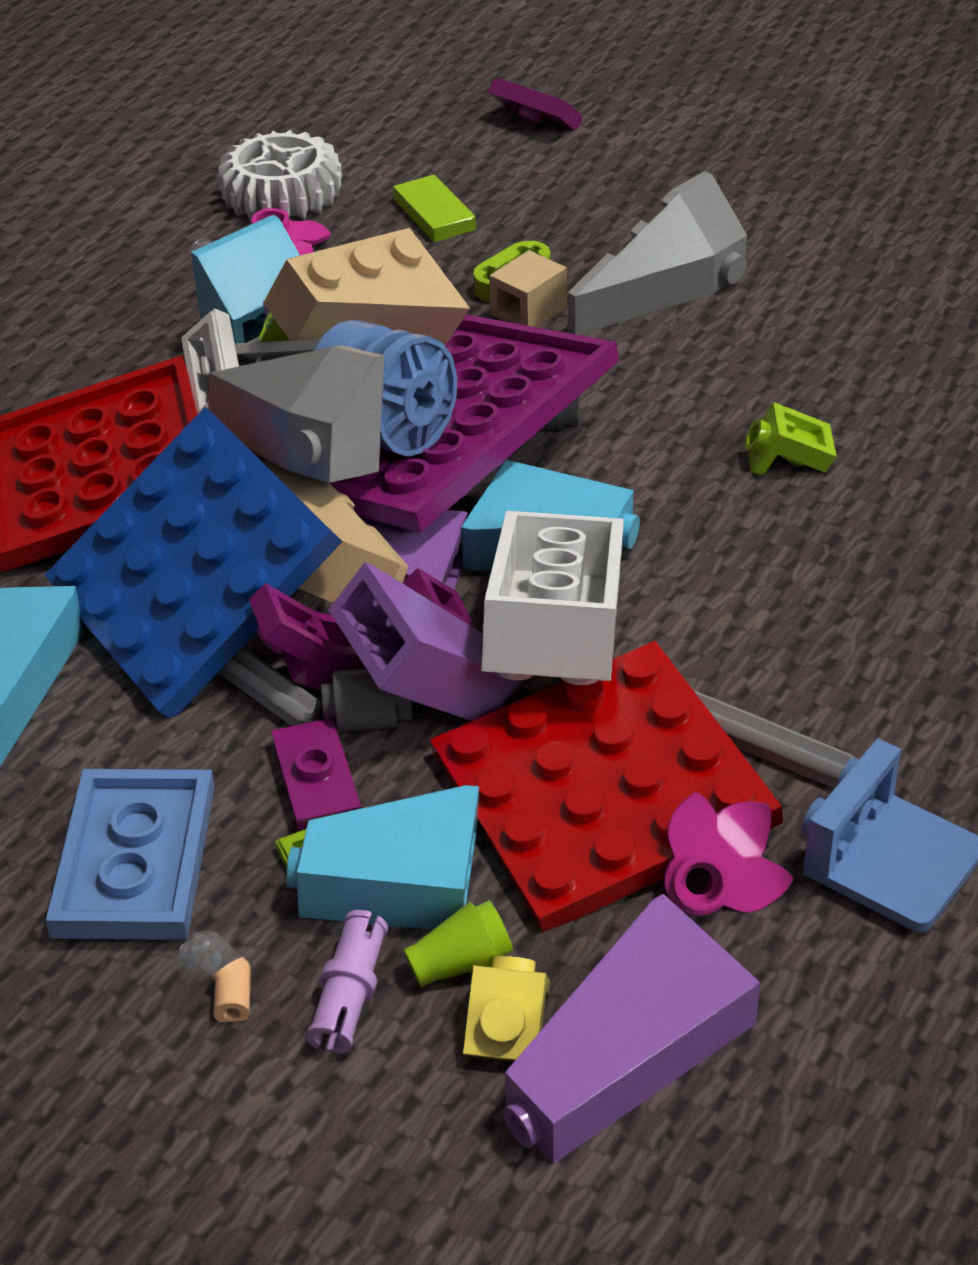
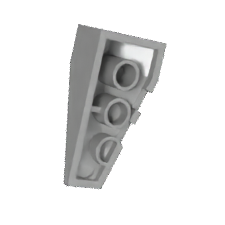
[568,171,747,335]
[208,345,384,483]

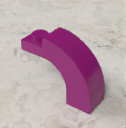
[249,568,476,690]

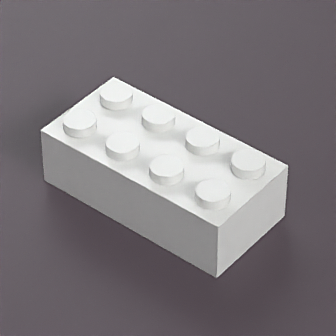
[481,511,624,685]

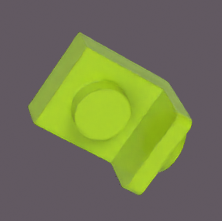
[745,402,837,475]

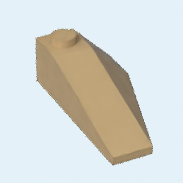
[262,459,409,603]

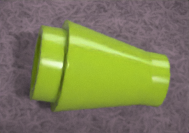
[403,900,513,988]

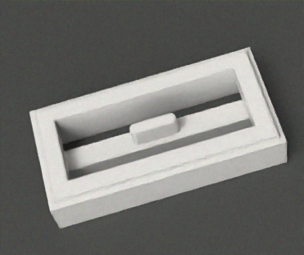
[181,308,239,412]

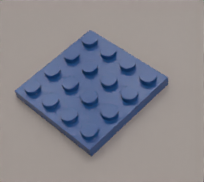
[44,407,343,719]

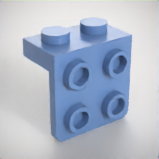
[802,738,978,932]

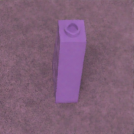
[503,894,760,1164]

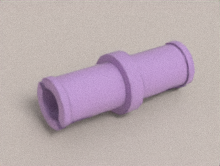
[306,910,388,1054]

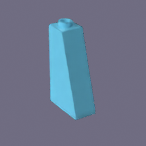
[0,586,84,767]

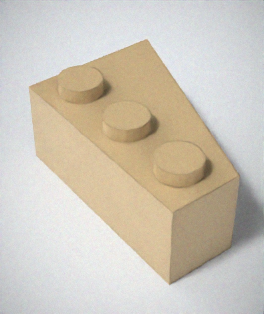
[263,228,470,346]

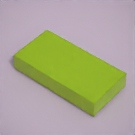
[393,175,476,242]

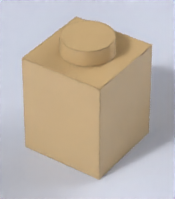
[489,250,567,327]

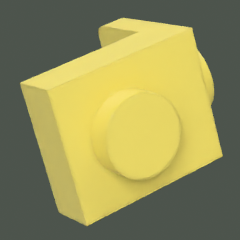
[463,956,550,1061]

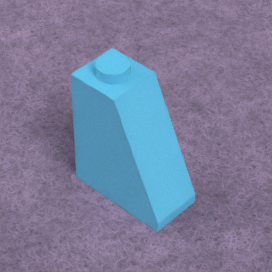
[461,460,640,571]
[286,785,479,929]

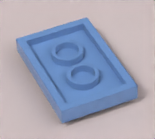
[46,769,215,940]

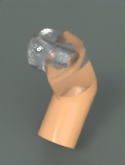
[178,931,251,1022]

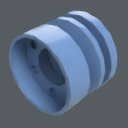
[314,319,457,457]

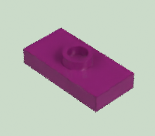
[488,77,583,131]
[271,719,361,832]

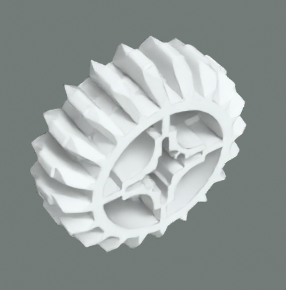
[217,130,342,221]

